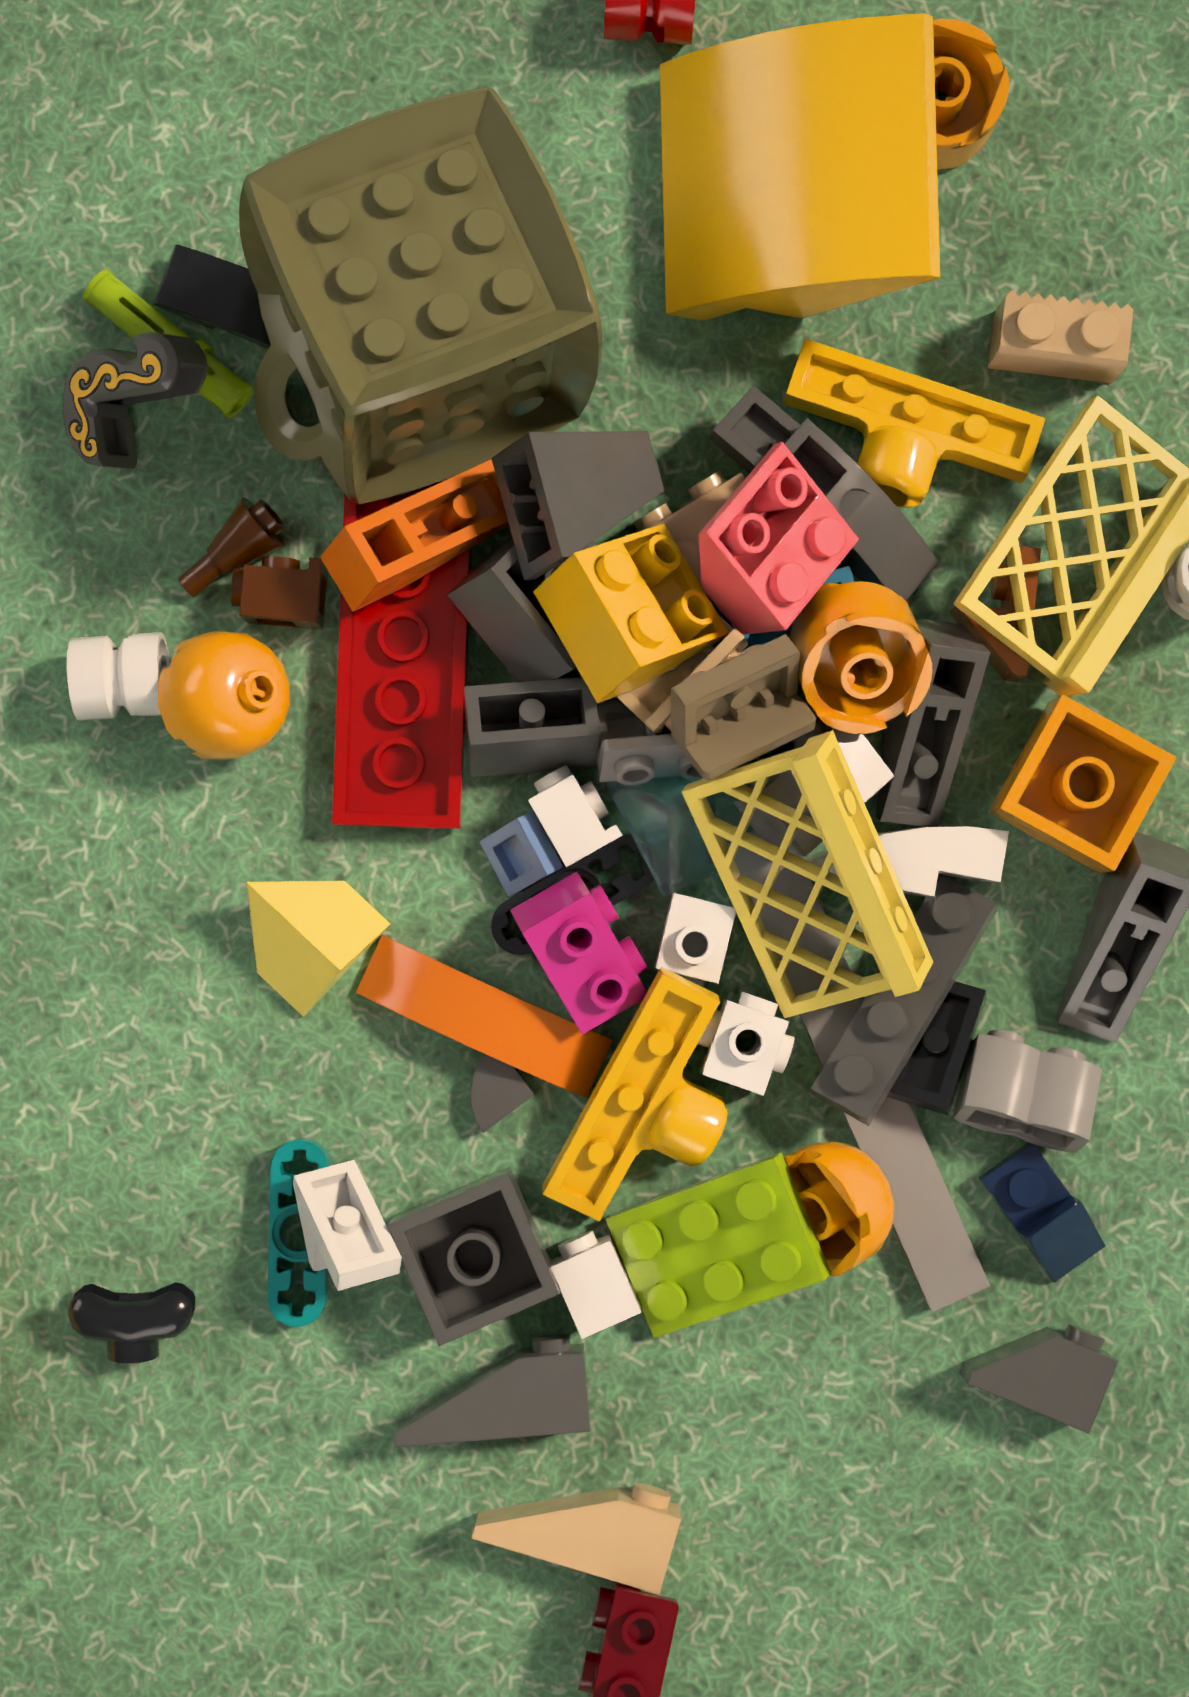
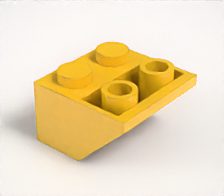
[533,523,729,703]

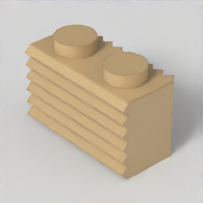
[988,290,1134,383]

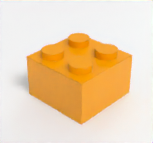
[988,694,1177,874]

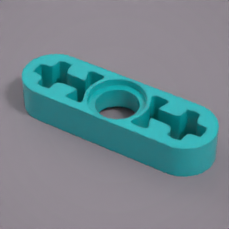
[267,1138,331,1327]

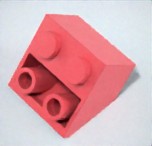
[699,442,859,635]

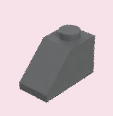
[959,1324,1118,1434]

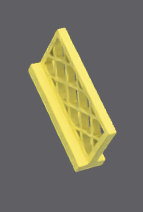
[953,395,1189,696]
[681,730,933,1018]

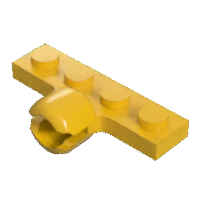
[783,338,1045,508]
[542,967,728,1221]

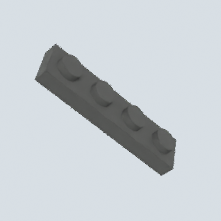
[810,874,997,1126]

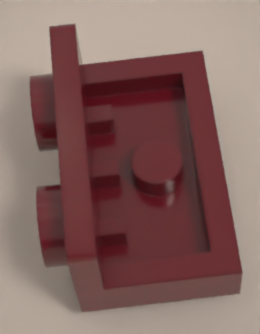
[578,1581,679,1697]

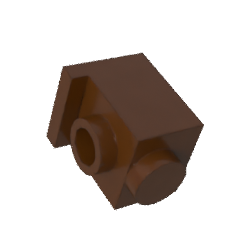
[231,556,328,630]

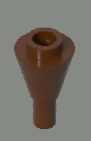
[178,497,286,597]

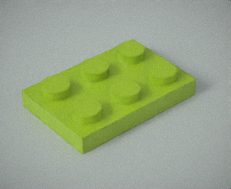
[605,1152,831,1338]

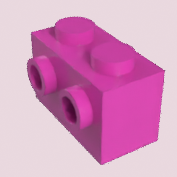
[510,871,648,1035]

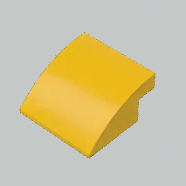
[660,14,940,320]

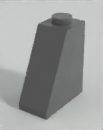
[491,431,665,580]

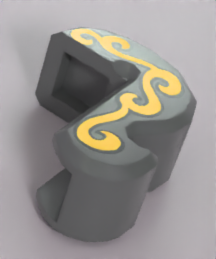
[62,332,208,469]

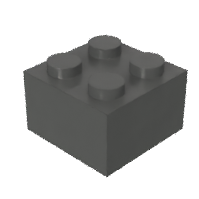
[387,1166,560,1346]

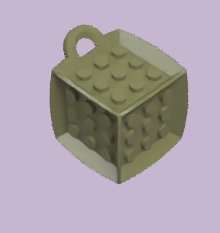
[239,86,602,505]

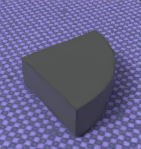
[470,1054,535,1133]

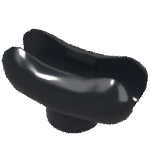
[68,1282,196,1363]

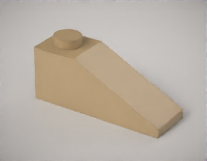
[471,1483,682,1595]

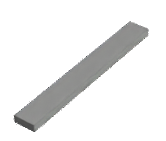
[727,830,991,1312]

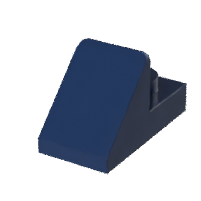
[979,1142,1105,1283]

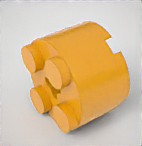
[933,18,1009,170]
[789,582,933,734]

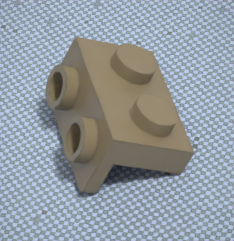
[671,634,816,780]

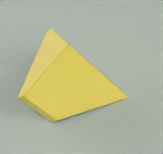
[246,881,391,1017]

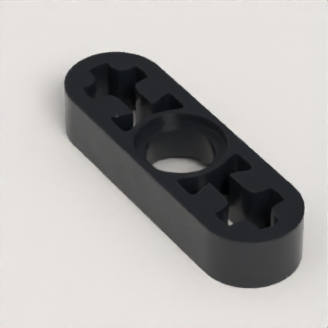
[491,834,659,955]

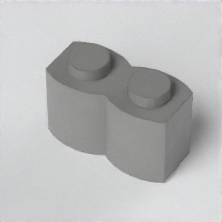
[953,1030,1102,1153]

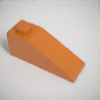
[320,459,509,612]

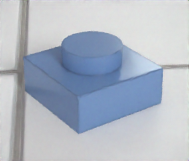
[479,811,563,897]

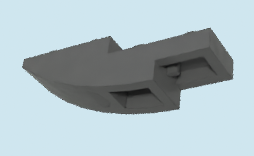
[709,385,939,601]

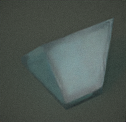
[606,776,750,897]

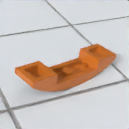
[356,935,613,1098]

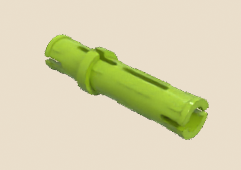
[83,269,253,419]

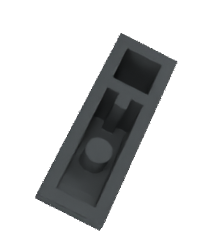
[876,618,991,827]
[1056,832,1189,1043]
[394,1334,590,1447]

